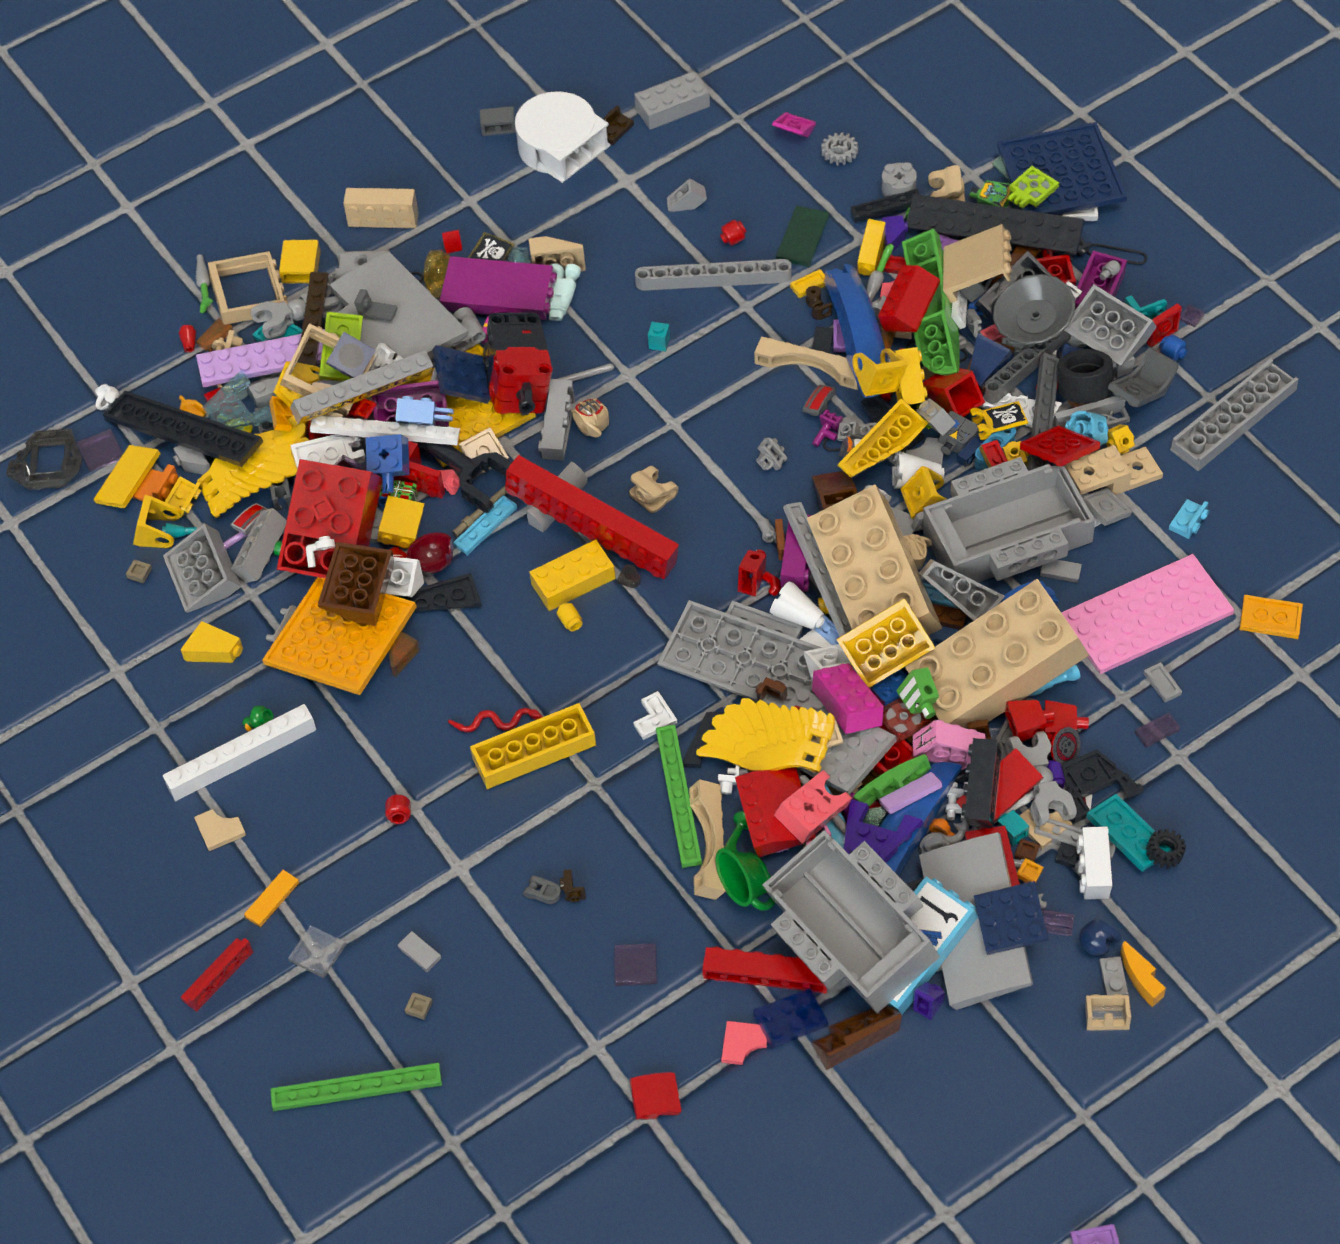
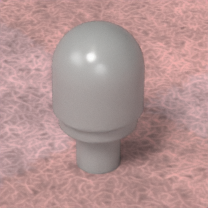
[1099,260,1120,280]

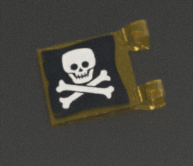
[468,232,515,261]

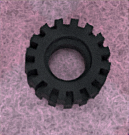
[1146,829,1186,868]

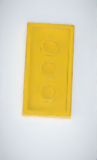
[93,445,161,509]

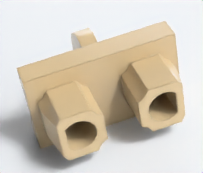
[212,330,243,351]

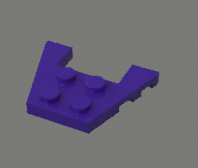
[843,799,923,863]

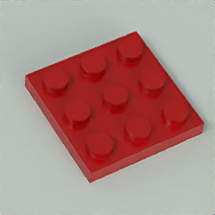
[1020,425,1100,466]

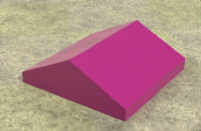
[772,112,816,138]

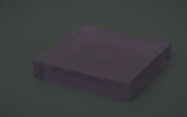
[77,429,123,472]
[614,943,657,986]

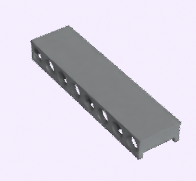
[1170,358,1299,471]

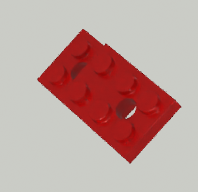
[388,441,445,499]

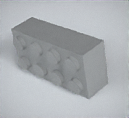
[634,71,710,130]

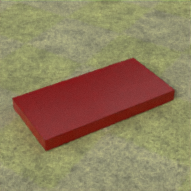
[956,748,1044,829]

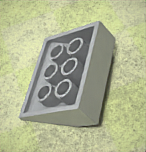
[1064,285,1157,367]
[163,523,241,613]

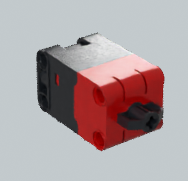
[482,313,553,415]

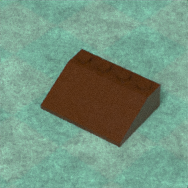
[318,542,394,626]

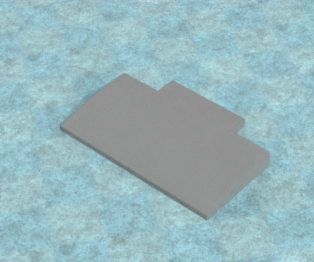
[330,252,469,360]
[657,600,822,708]
[919,832,1033,1010]

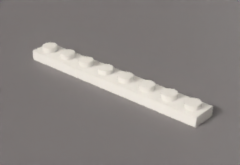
[310,415,460,445]

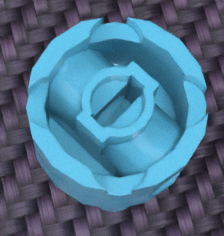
[1065,411,1108,446]

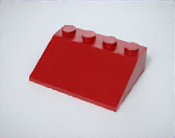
[735,768,816,857]

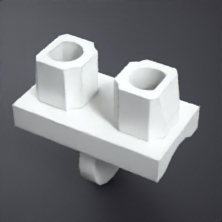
[718,765,748,795]

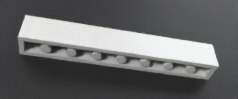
[163,704,316,801]

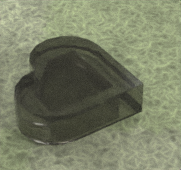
[617,565,641,588]

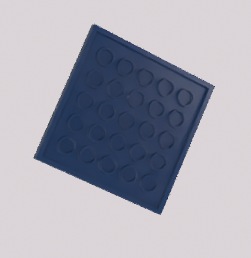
[997,122,1127,215]

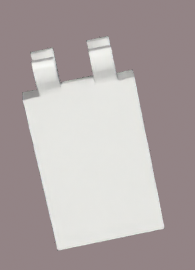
[291,435,365,469]

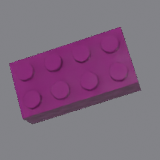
[1075,251,1127,310]
[781,515,812,594]

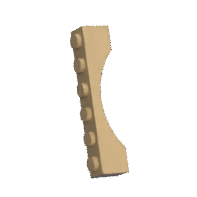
[754,336,858,390]
[689,779,726,900]

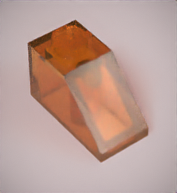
[389,631,420,677]

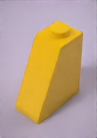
[858,219,886,276]
[181,621,243,663]

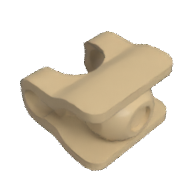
[928,165,965,201]
[629,466,679,513]

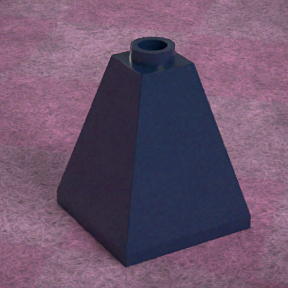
[970,333,1014,389]

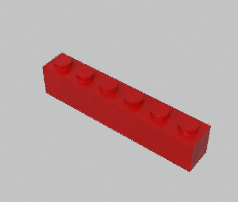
[702,946,828,994]

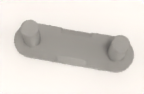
[266,605,297,643]

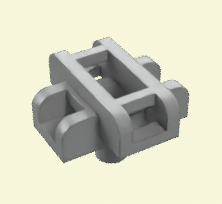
[756,437,788,471]

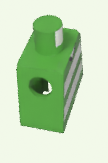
[896,667,939,719]

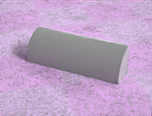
[527,461,588,533]

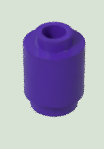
[1047,760,1065,789]

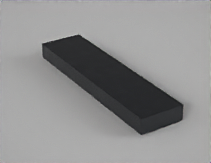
[851,189,920,222]

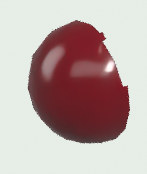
[407,532,453,574]

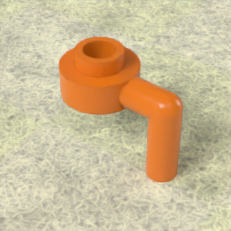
[929,818,960,845]

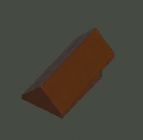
[812,1005,902,1070]

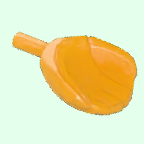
[179,395,207,417]

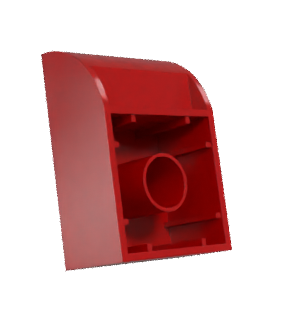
[277,459,382,579]

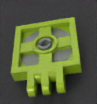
[1008,166,1059,209]

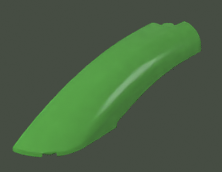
[902,229,960,375]

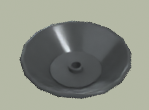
[993,274,1075,345]

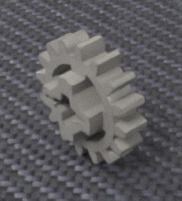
[821,132,858,165]

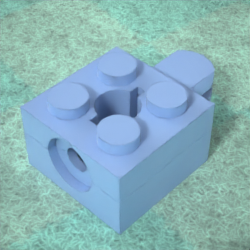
[395,396,454,426]

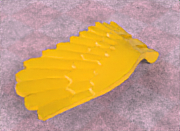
[197,415,309,518]
[696,698,835,773]

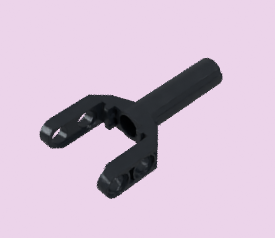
[418,442,512,513]

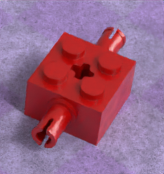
[1036,250,1076,286]

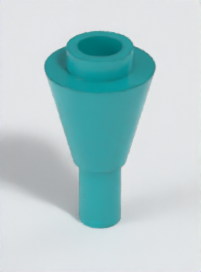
[162,523,197,541]

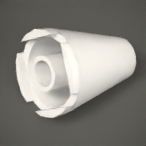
[892,451,944,489]
[770,581,825,630]

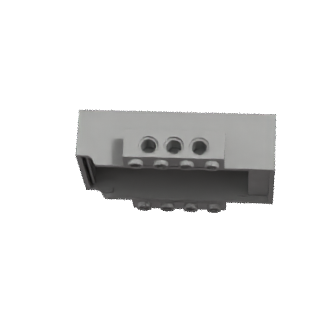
[923,457,1095,582]
[763,830,940,1013]

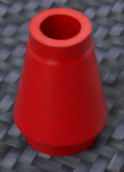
[179,325,196,353]

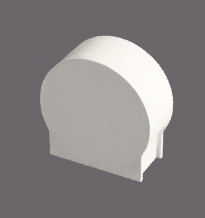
[515,92,610,183]

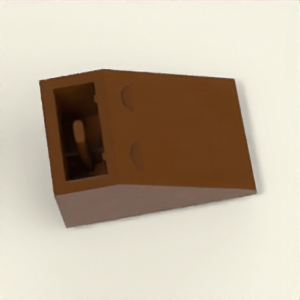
[812,471,857,511]

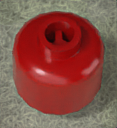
[720,220,747,246]
[385,794,411,824]

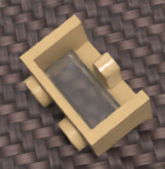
[1085,994,1131,1030]

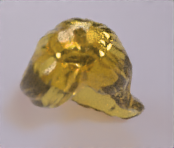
[423,250,450,297]

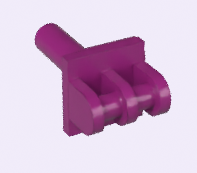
[812,409,843,447]

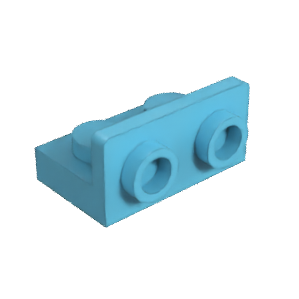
[1169,499,1209,539]

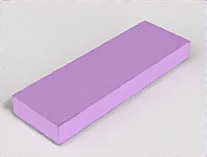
[879,772,942,814]

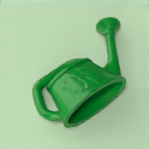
[715,811,776,911]

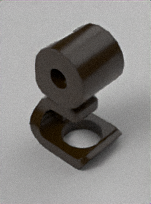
[806,286,832,320]

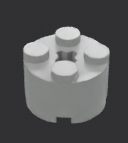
[882,162,917,197]

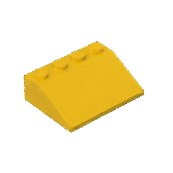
[836,598,935,688]

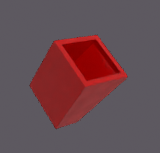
[922,368,985,417]

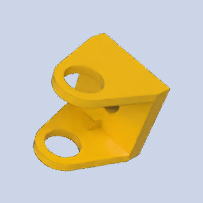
[852,348,908,396]
[274,361,323,407]
[900,466,947,519]
[133,495,181,548]

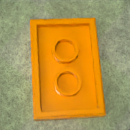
[1239,595,1303,639]

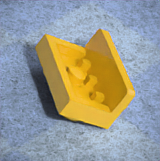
[165,476,202,518]

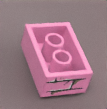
[913,720,985,770]

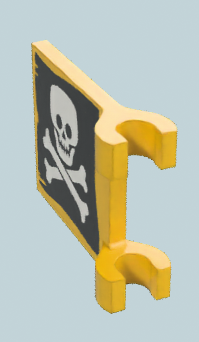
[970,401,1028,440]

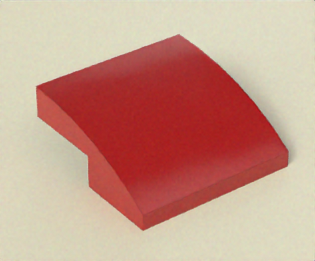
[629,1072,681,1119]

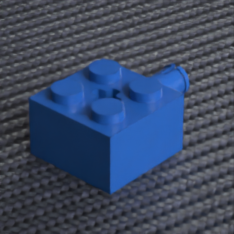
[366,434,410,494]

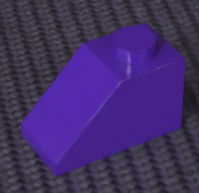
[882,215,908,253]
[913,982,945,1020]

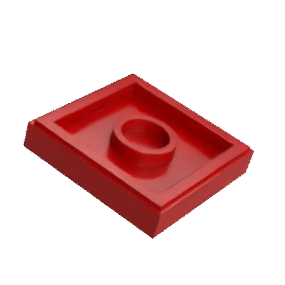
[1147,303,1182,347]

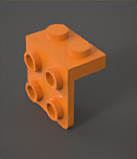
[132,464,178,502]

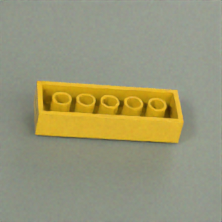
[470,703,596,789]

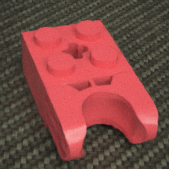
[774,770,852,844]

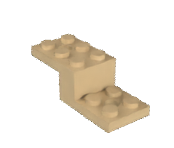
[1065,445,1163,495]

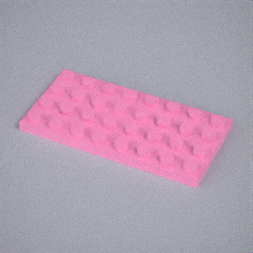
[1061,554,1234,674]

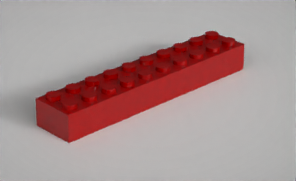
[505,455,679,580]

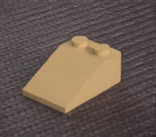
[529,236,586,271]

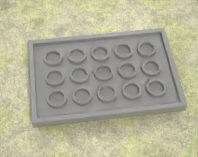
[786,688,897,795]

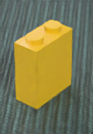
[279,240,321,283]
[377,495,425,549]

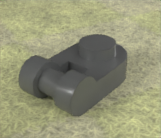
[523,876,561,904]

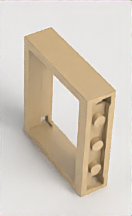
[208,251,288,325]
[280,324,376,417]

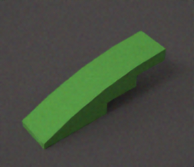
[853,754,931,806]

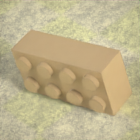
[343,188,419,228]

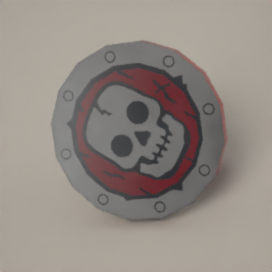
[1046,727,1081,766]

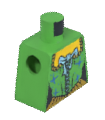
[970,181,1013,208]

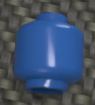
[1159,334,1187,361]

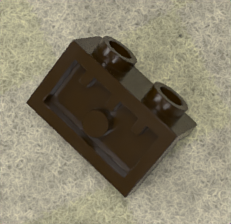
[603,105,634,145]

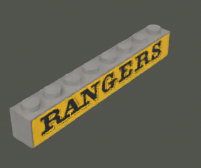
[290,350,433,424]

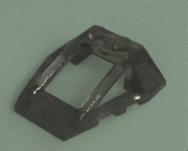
[6,429,82,490]

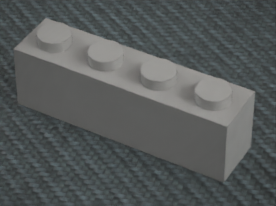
[230,508,287,583]

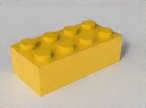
[529,540,616,611]

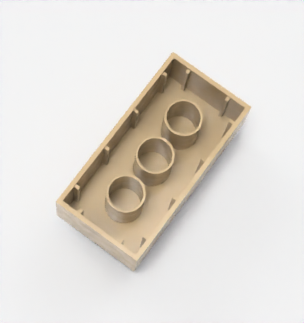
[807,485,942,635]
[905,579,1089,729]

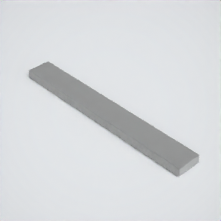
[783,502,852,637]

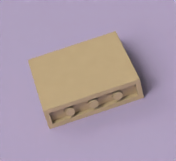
[943,224,1012,303]

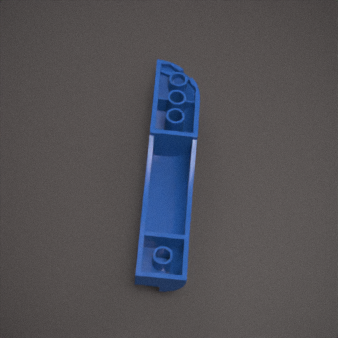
[824,264,888,398]
[879,762,962,876]

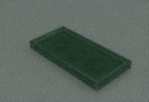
[776,205,829,267]

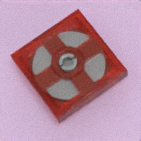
[882,698,931,743]

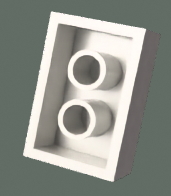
[1076,827,1112,899]

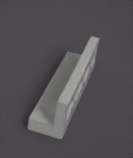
[1053,396,1130,428]

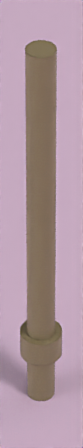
[452,486,508,537]

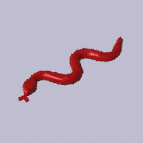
[448,708,542,732]

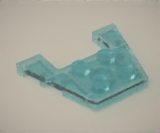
[203,370,273,430]

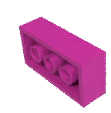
[812,663,884,734]

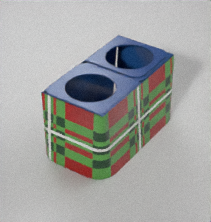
[378,480,419,507]

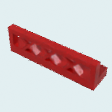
[181,938,253,1012]

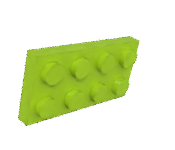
[319,312,363,382]

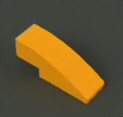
[1120,941,1166,1007]

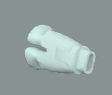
[549,264,581,321]

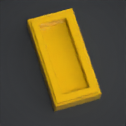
[790,269,826,298]

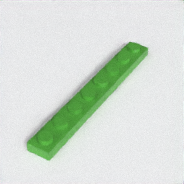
[656,725,702,868]
[271,1063,442,1111]

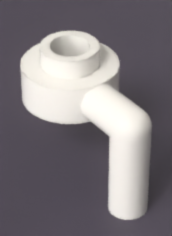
[306,536,335,568]

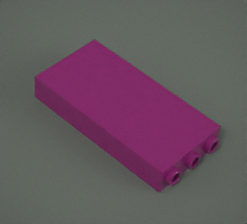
[440,256,557,320]

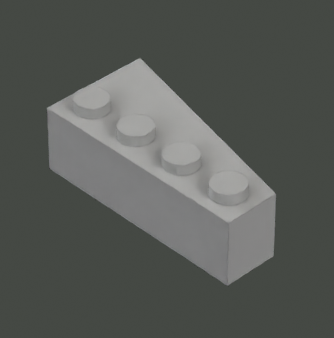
[538,379,575,461]
[918,559,1005,621]

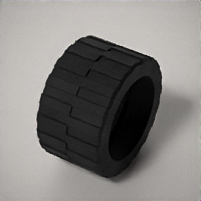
[1057,349,1114,404]

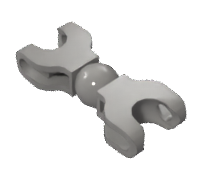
[251,283,343,339]
[1005,731,1077,826]

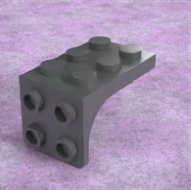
[1108,347,1179,407]

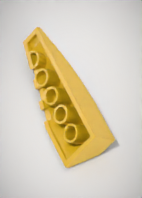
[837,399,928,478]

